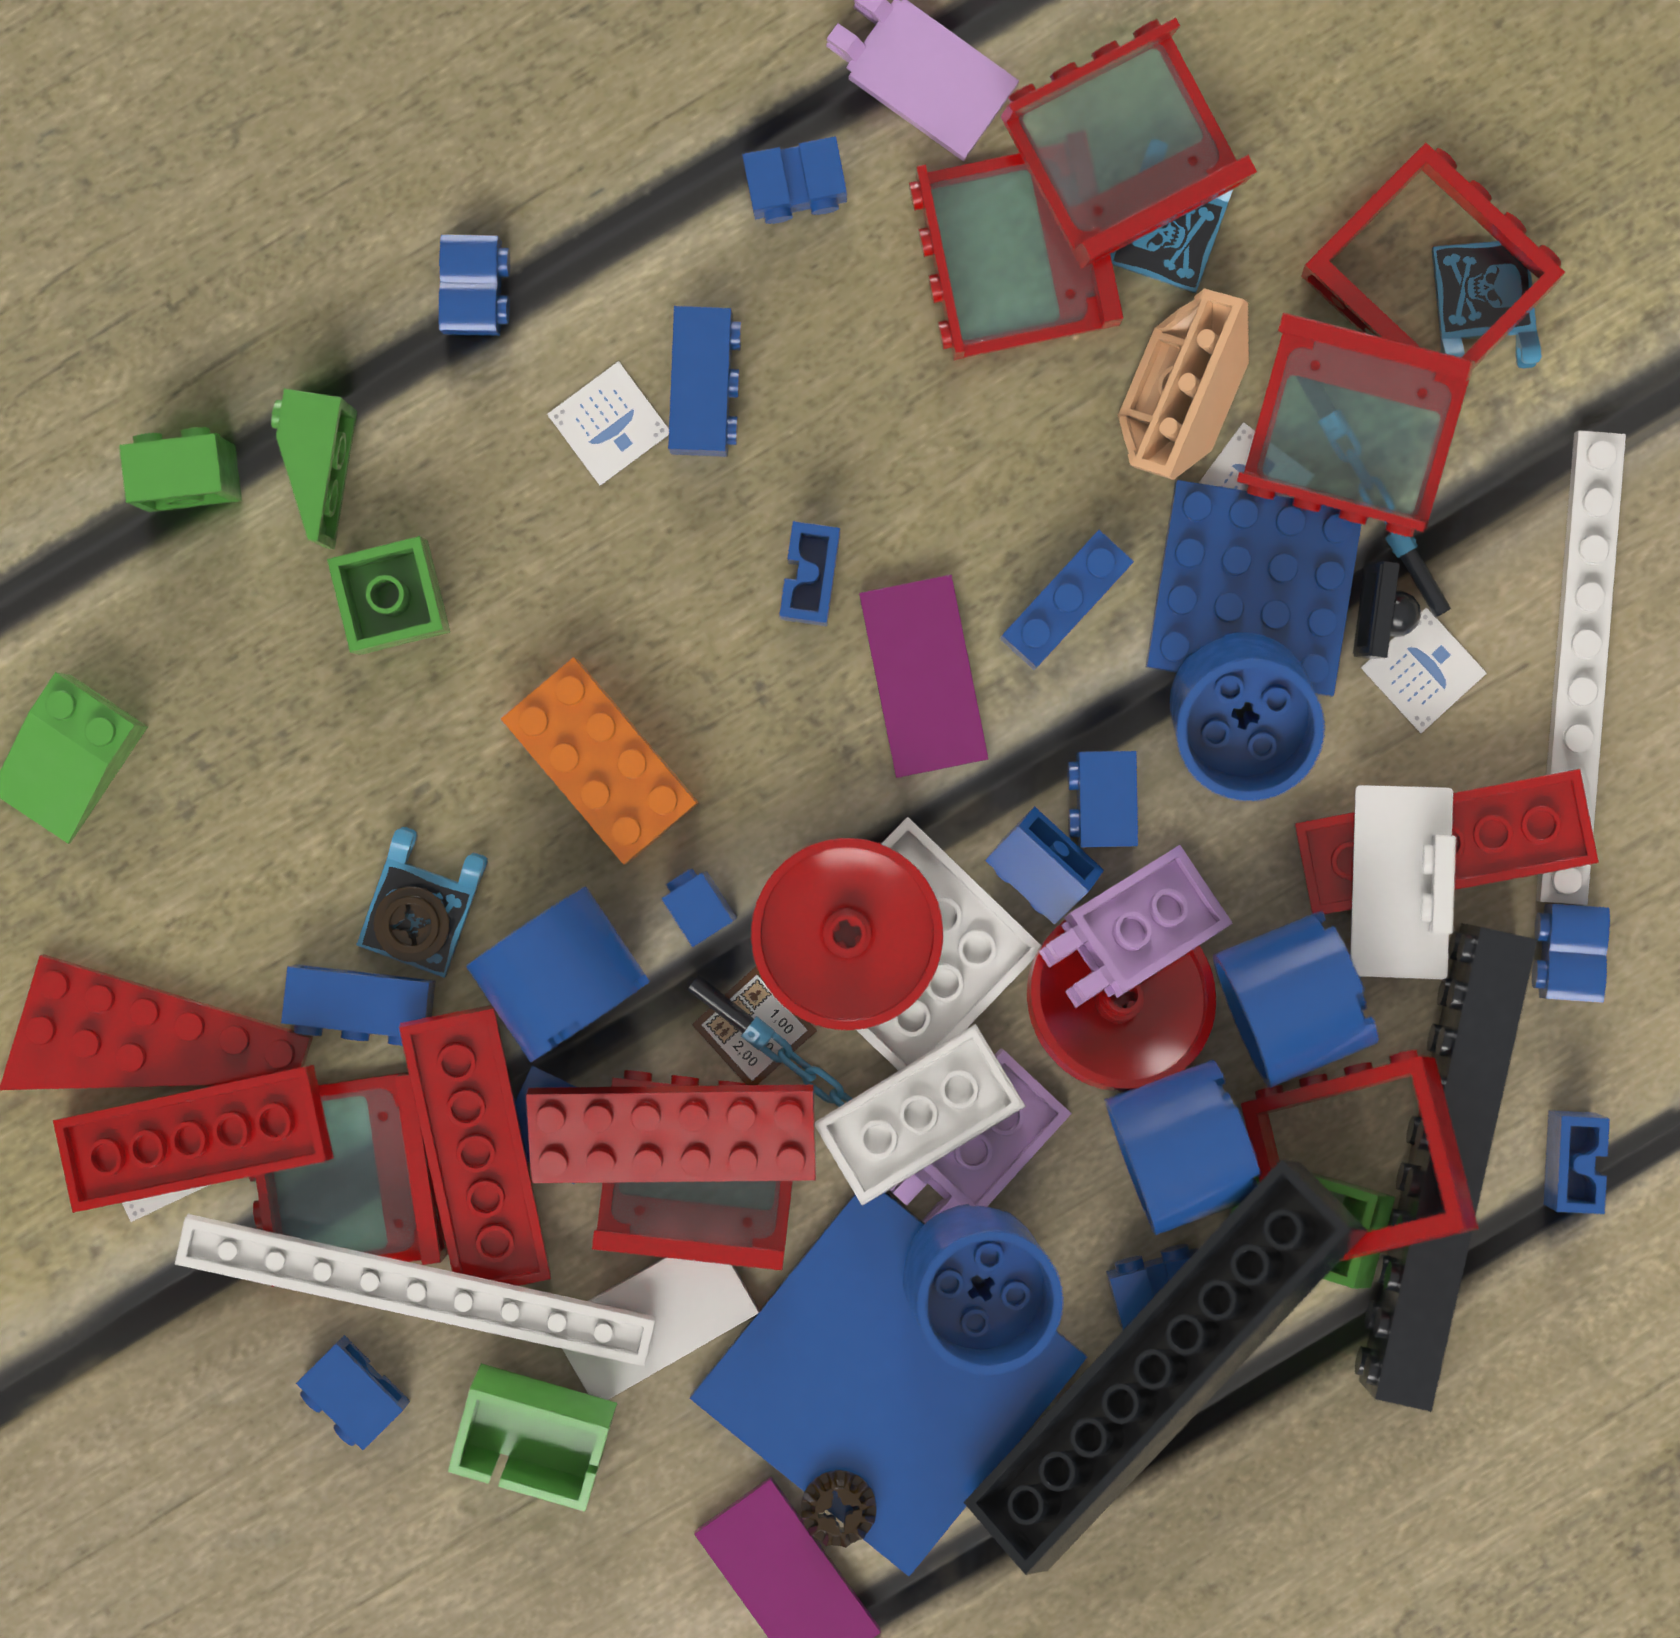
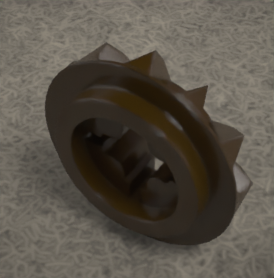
[374,886,450,962]
[801,1470,876,1548]

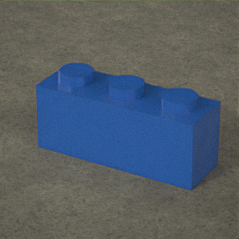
[668,306,741,457]
[999,530,1134,670]
[281,964,436,1046]

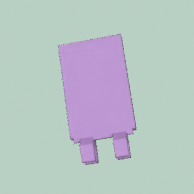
[826,0,1019,162]
[1039,845,1233,1007]
[890,1048,1072,1223]

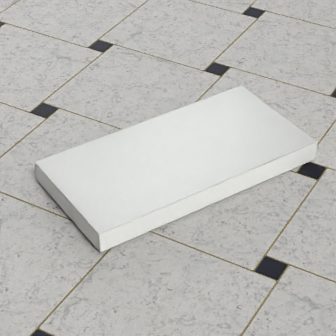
[815,1024,1026,1205]
[563,1257,759,1400]

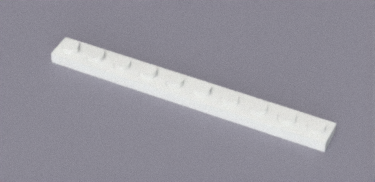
[1536,430,1626,905]
[175,1214,655,1366]

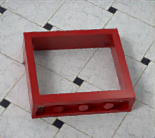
[1301,142,1565,369]
[1241,1050,1479,1262]

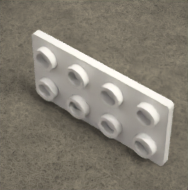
[1350,785,1455,979]

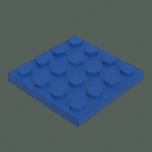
[1146,480,1361,697]

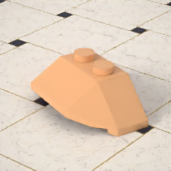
[1118,289,1249,480]

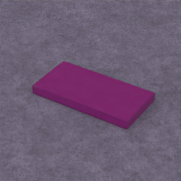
[859,574,989,778]
[694,1476,881,1638]

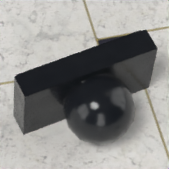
[1353,561,1421,659]

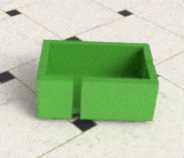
[448,1363,617,1512]

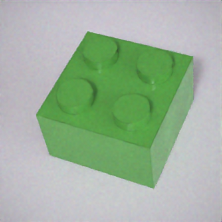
[119,427,242,512]
[327,536,451,655]

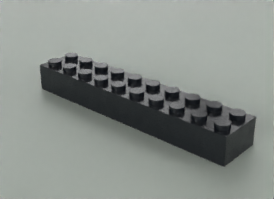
[1355,923,1538,1412]
[963,1159,1368,1575]

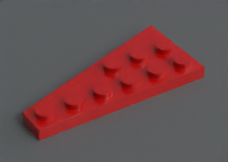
[0,954,313,1090]

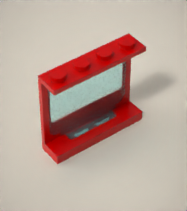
[1000,18,1257,269]
[909,131,1123,360]
[1237,313,1475,537]
[592,1070,793,1271]
[249,1072,447,1287]

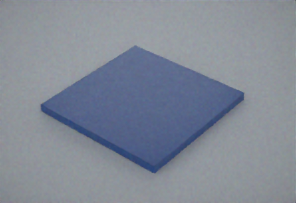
[689,1192,1088,1577]

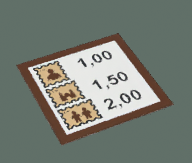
[692,966,817,1085]

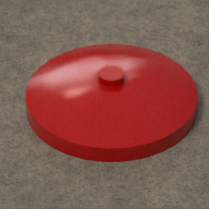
[751,838,943,1030]
[1027,920,1216,1092]

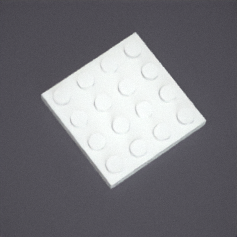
[857,817,1041,1071]

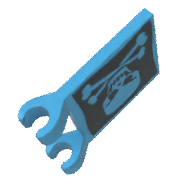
[1110,140,1233,294]
[1432,241,1542,369]
[357,827,488,978]

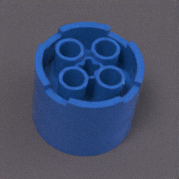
[1170,633,1325,801]
[466,886,650,1063]
[1213,911,1378,1088]
[1105,1060,1261,1235]
[902,1204,1063,1375]

